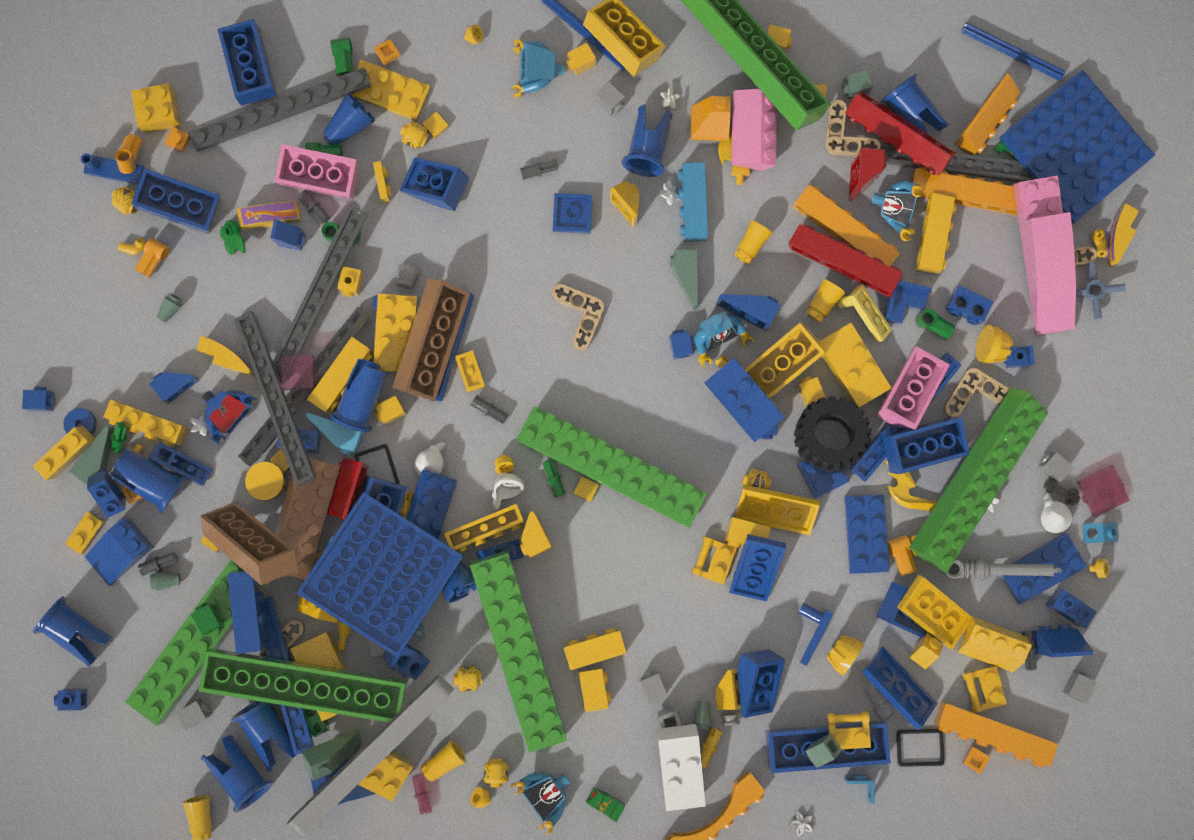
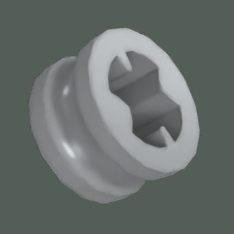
[721,713,740,726]

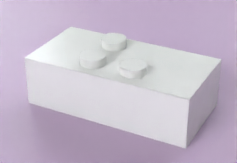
[657,724,706,811]

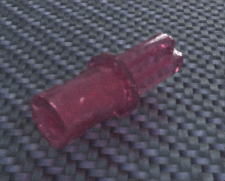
[412,773,432,815]

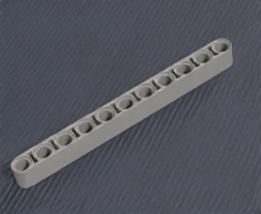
[287,675,454,837]

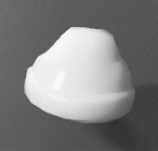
[414,442,445,477]
[492,472,524,510]
[1040,492,1072,533]

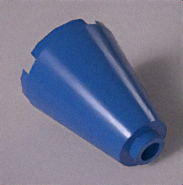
[323,93,375,145]
[442,561,477,603]

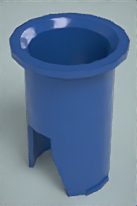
[880,73,950,134]
[621,104,673,177]
[329,359,387,432]
[109,447,186,514]
[33,596,113,667]
[231,701,296,772]
[201,735,273,813]

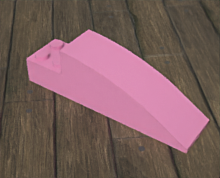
[1013,176,1076,335]

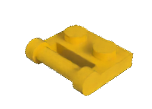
[691,536,737,585]
[962,666,1007,713]
[827,711,871,749]

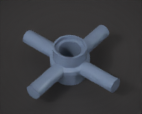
[1076,262,1126,319]

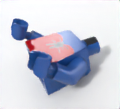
[202,390,257,446]

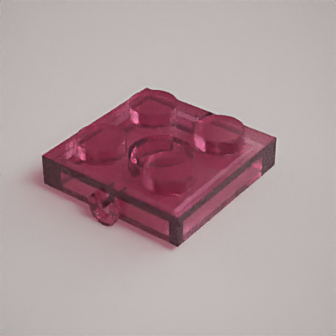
[1077,465,1130,517]

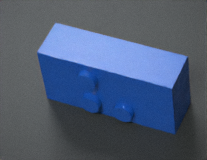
[217,19,277,106]
[132,168,220,234]
[704,358,785,443]
[882,417,970,474]
[227,569,266,654]

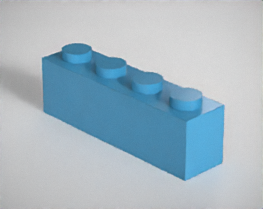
[678,162,708,242]

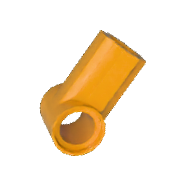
[115,134,142,174]
[135,237,170,278]
[887,535,917,576]

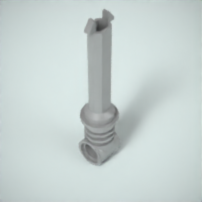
[943,557,1061,581]

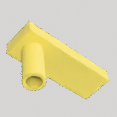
[837,284,892,342]

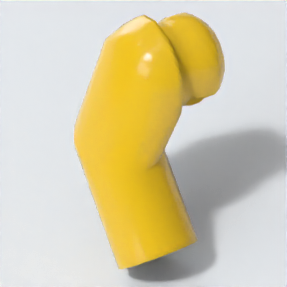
[1091,229,1107,257]
[118,238,146,255]

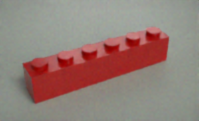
[845,91,956,175]
[789,224,903,298]

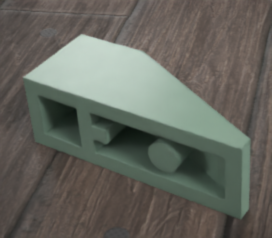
[670,250,698,310]
[69,425,114,485]
[302,729,361,781]

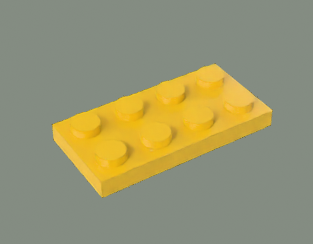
[351,60,431,121]
[373,293,417,372]
[735,484,820,535]
[897,575,972,650]

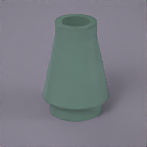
[157,293,182,322]
[150,572,180,591]
[692,701,712,731]

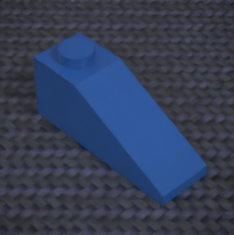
[148,442,212,486]

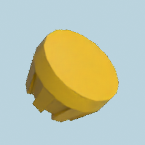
[976,325,1013,363]
[245,462,286,501]
[826,635,865,676]

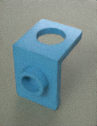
[1083,523,1118,543]
[844,775,875,804]

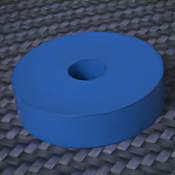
[63,408,97,434]

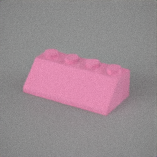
[732,89,777,171]
[274,144,357,200]
[876,346,950,429]

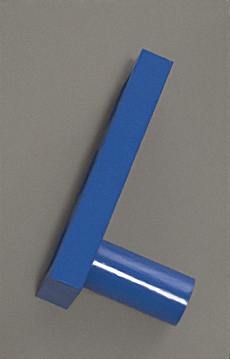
[81,153,145,185]
[798,603,833,666]

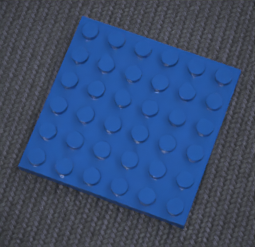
[999,69,1155,224]
[297,492,463,658]

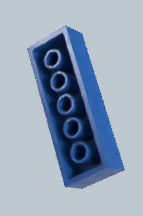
[766,721,891,773]

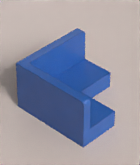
[883,281,932,324]

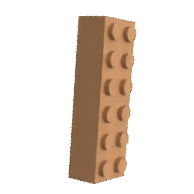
[392,278,470,402]
[275,458,339,580]
[200,502,297,585]

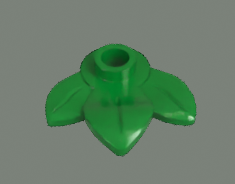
[220,220,246,255]

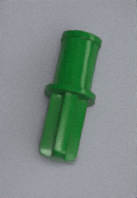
[110,421,127,454]
[543,459,566,498]

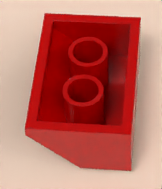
[848,148,887,201]
[326,458,369,519]

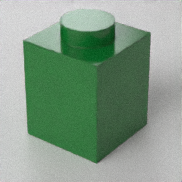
[191,603,224,635]

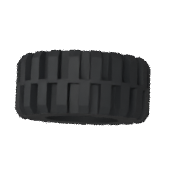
[794,396,872,473]

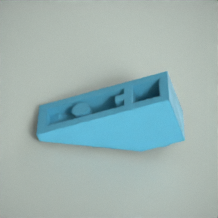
[306,413,365,456]

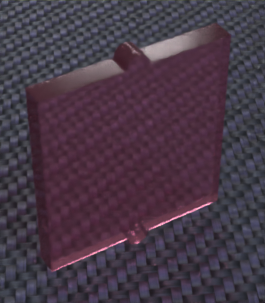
[282,354,314,391]

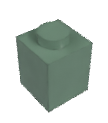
[841,69,873,99]
[805,733,842,768]

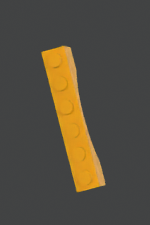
[665,770,766,840]

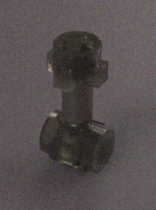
[1043,478,1080,506]

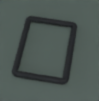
[354,444,400,484]
[896,729,945,767]

